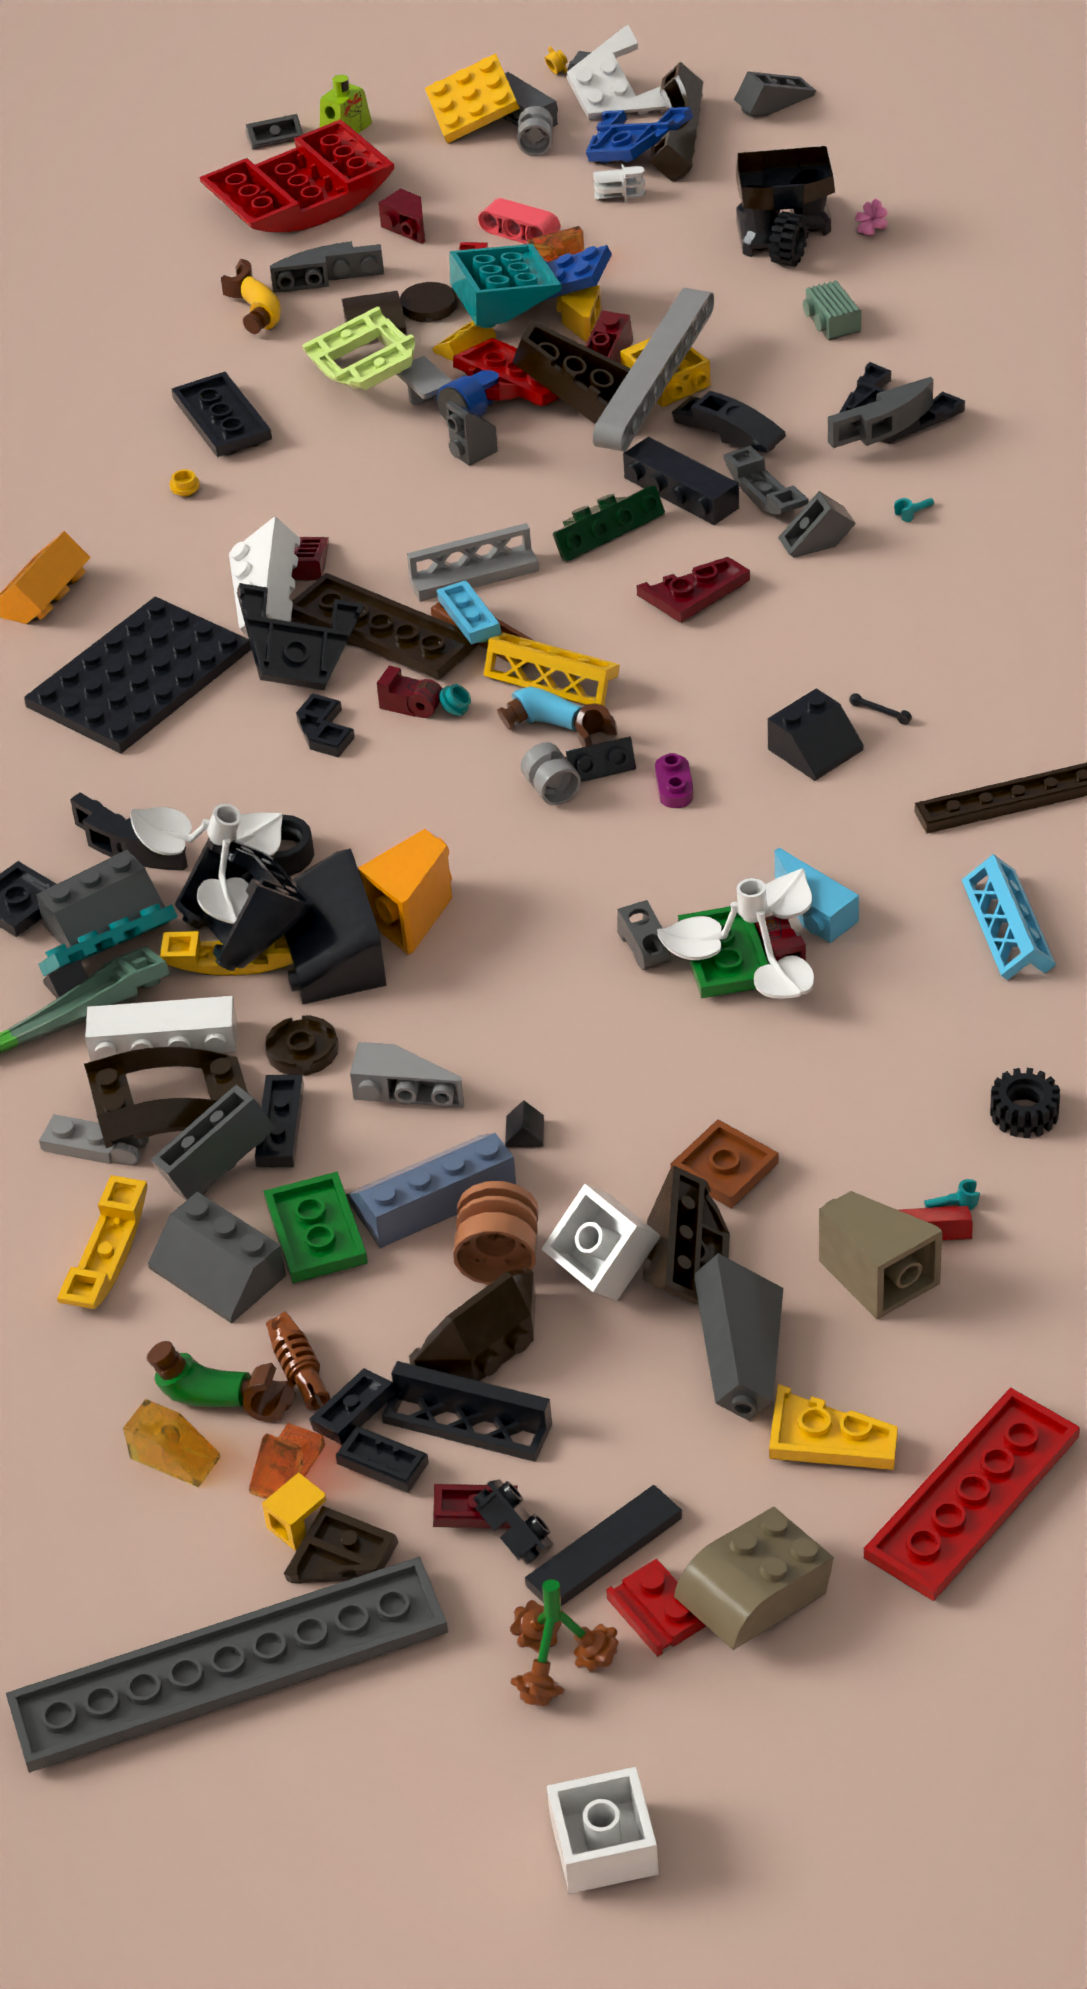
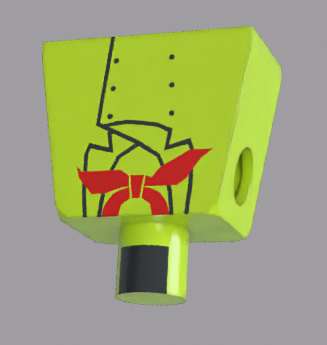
[320,75,372,133]

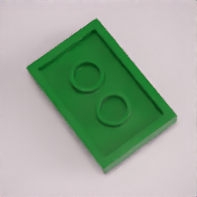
[678,906,768,998]
[263,1171,368,1283]

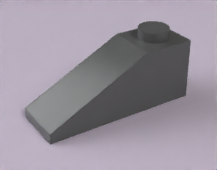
[734,71,816,117]

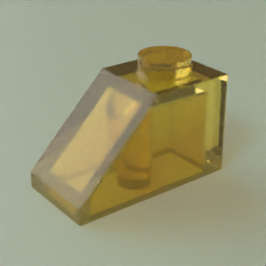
[123,1399,221,1487]

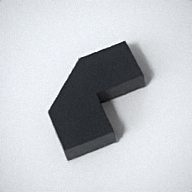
[296,693,355,758]

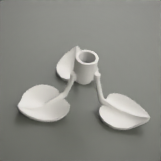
[130,804,283,924]
[657,868,814,999]

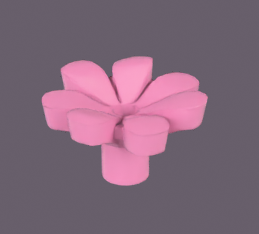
[855,199,888,236]

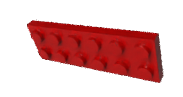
[864,1387,1080,1601]

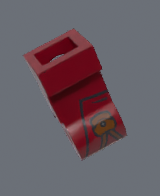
[376,665,443,718]
[754,915,806,964]

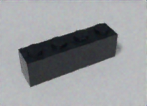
[623,437,739,525]

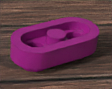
[655,753,693,808]

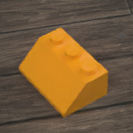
[0,531,91,624]

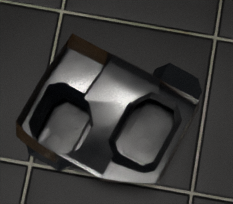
[736,146,835,257]

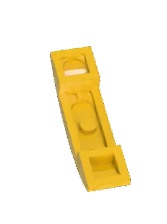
[160,931,292,975]
[57,1175,148,1309]

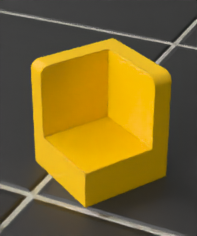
[262,1472,326,1551]

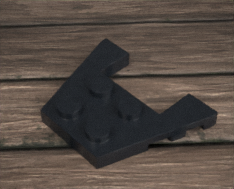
[839,362,965,444]
[237,583,363,690]

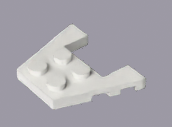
[566,25,668,120]

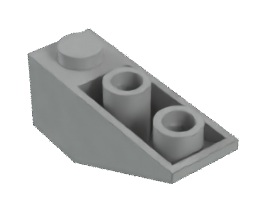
[350,1042,464,1107]

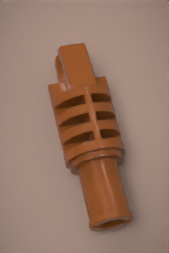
[266,1312,331,1410]

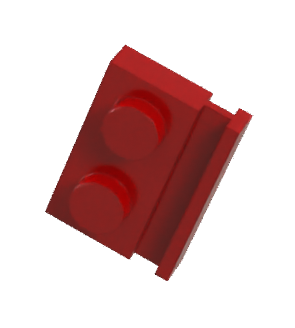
[606,1558,706,1657]

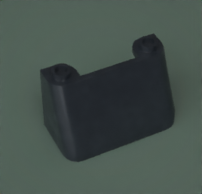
[174,838,313,971]
[284,848,387,1004]

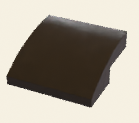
[341,291,407,334]

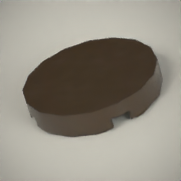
[400,282,457,322]
[265,1015,339,1076]

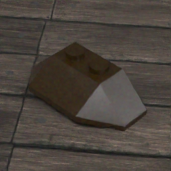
[642,1166,730,1304]
[409,1267,536,1381]

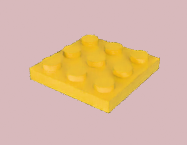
[425,53,520,143]

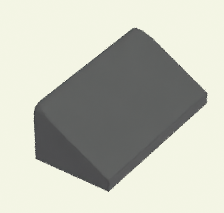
[246,114,303,149]

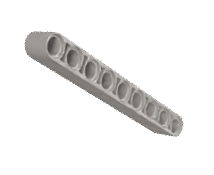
[593,288,714,452]

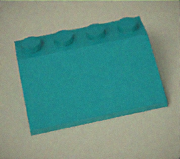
[450,244,561,328]

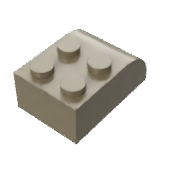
[674,1506,834,1650]

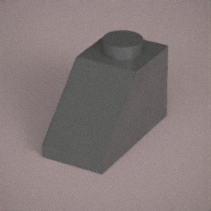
[778,491,856,557]

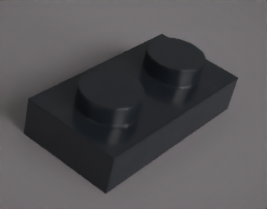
[309,1368,396,1445]

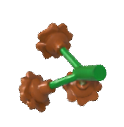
[510,1579,619,1706]

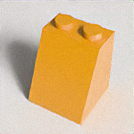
[358,829,452,955]

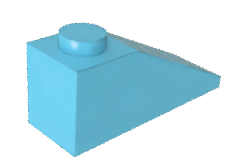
[774,848,859,943]

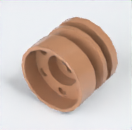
[453,1181,539,1285]

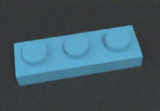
[436,580,501,645]

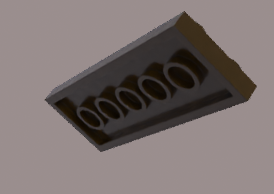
[291,573,478,680]

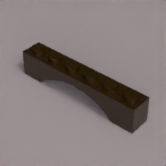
[649,61,703,182]

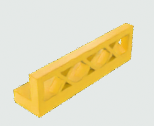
[484,632,620,706]

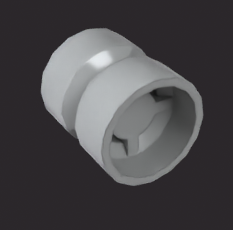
[517,106,553,156]
[521,742,581,805]

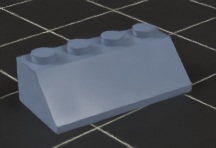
[346,1133,516,1248]

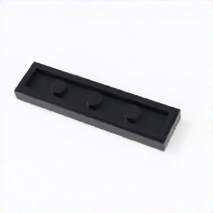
[525,1485,682,1606]

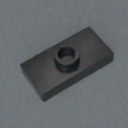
[336,1425,429,1493]

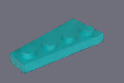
[38,903,178,977]

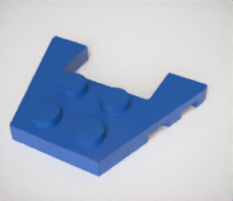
[586,107,694,163]

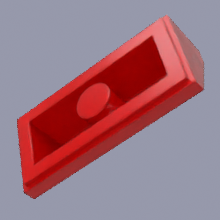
[898,1206,973,1240]

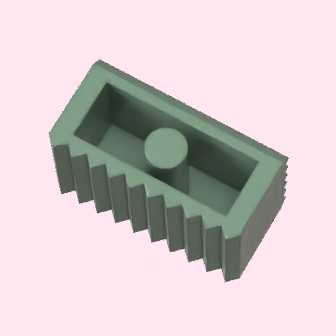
[803,280,861,340]

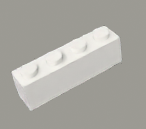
[85,996,237,1062]

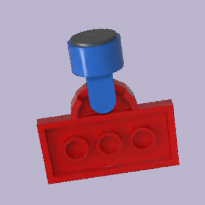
[437,338,559,420]

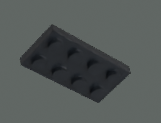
[171,371,272,457]

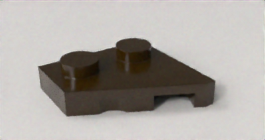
[284,1506,399,1583]

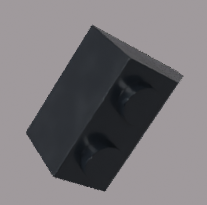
[767,688,864,781]

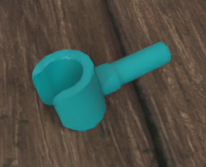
[894,498,934,522]
[924,1179,980,1210]

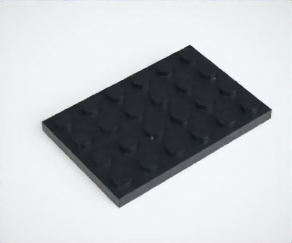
[24,596,251,754]

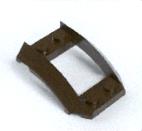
[84,1047,248,1148]

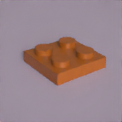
[670,1119,779,1209]

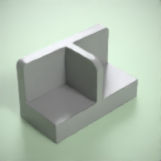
[396,356,452,405]

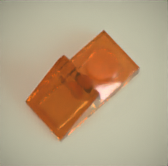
[527,226,584,262]
[249,1423,325,1499]

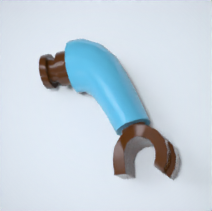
[497,686,617,747]

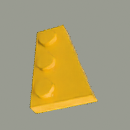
[769,1384,898,1470]

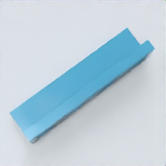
[962,854,1056,980]

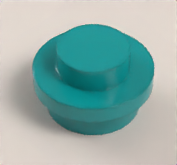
[439,684,471,716]

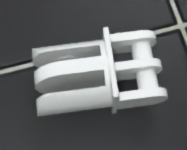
[593,164,646,202]

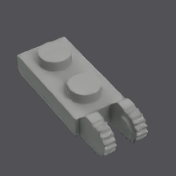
[39,1114,149,1165]

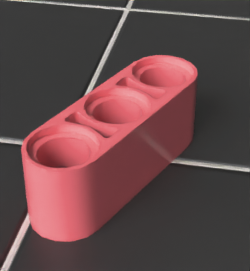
[478,198,561,247]

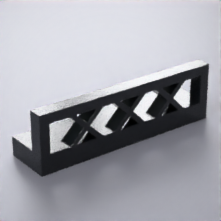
[382,1361,552,1462]

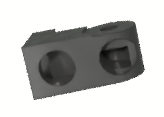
[617,900,671,969]

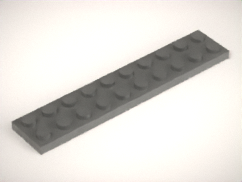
[6,1557,448,1773]

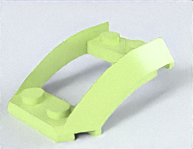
[302,306,415,390]

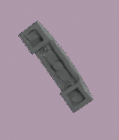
[723,446,809,514]

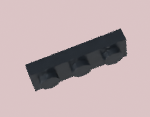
[255,1074,304,1167]

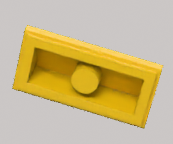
[432,321,496,361]

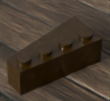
[512,320,630,425]

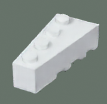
[229,516,301,636]

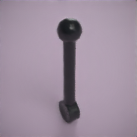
[849,693,912,725]

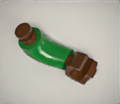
[147,1341,296,1422]

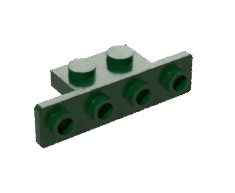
[553,485,665,561]

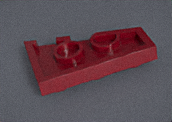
[636,557,750,623]

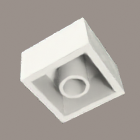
[541,1184,661,1301]
[547,1767,659,1894]

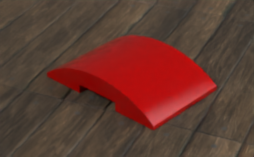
[199,119,395,233]

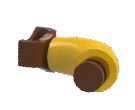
[221,259,281,334]

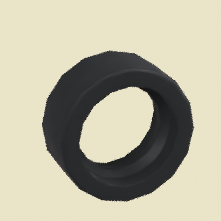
[271,814,314,876]

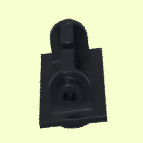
[565,736,636,782]
[473,1479,553,1565]

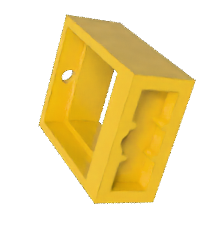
[620,338,711,407]

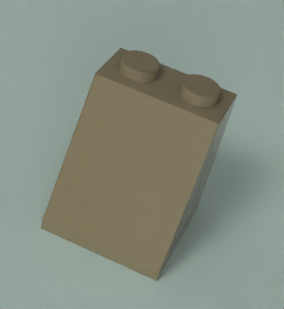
[819,1191,942,1319]

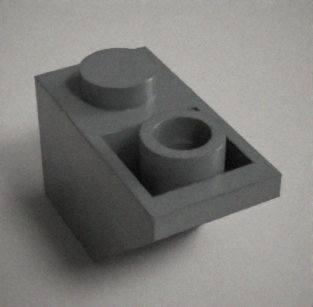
[446,401,498,466]

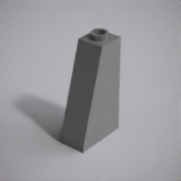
[694,1253,784,1421]

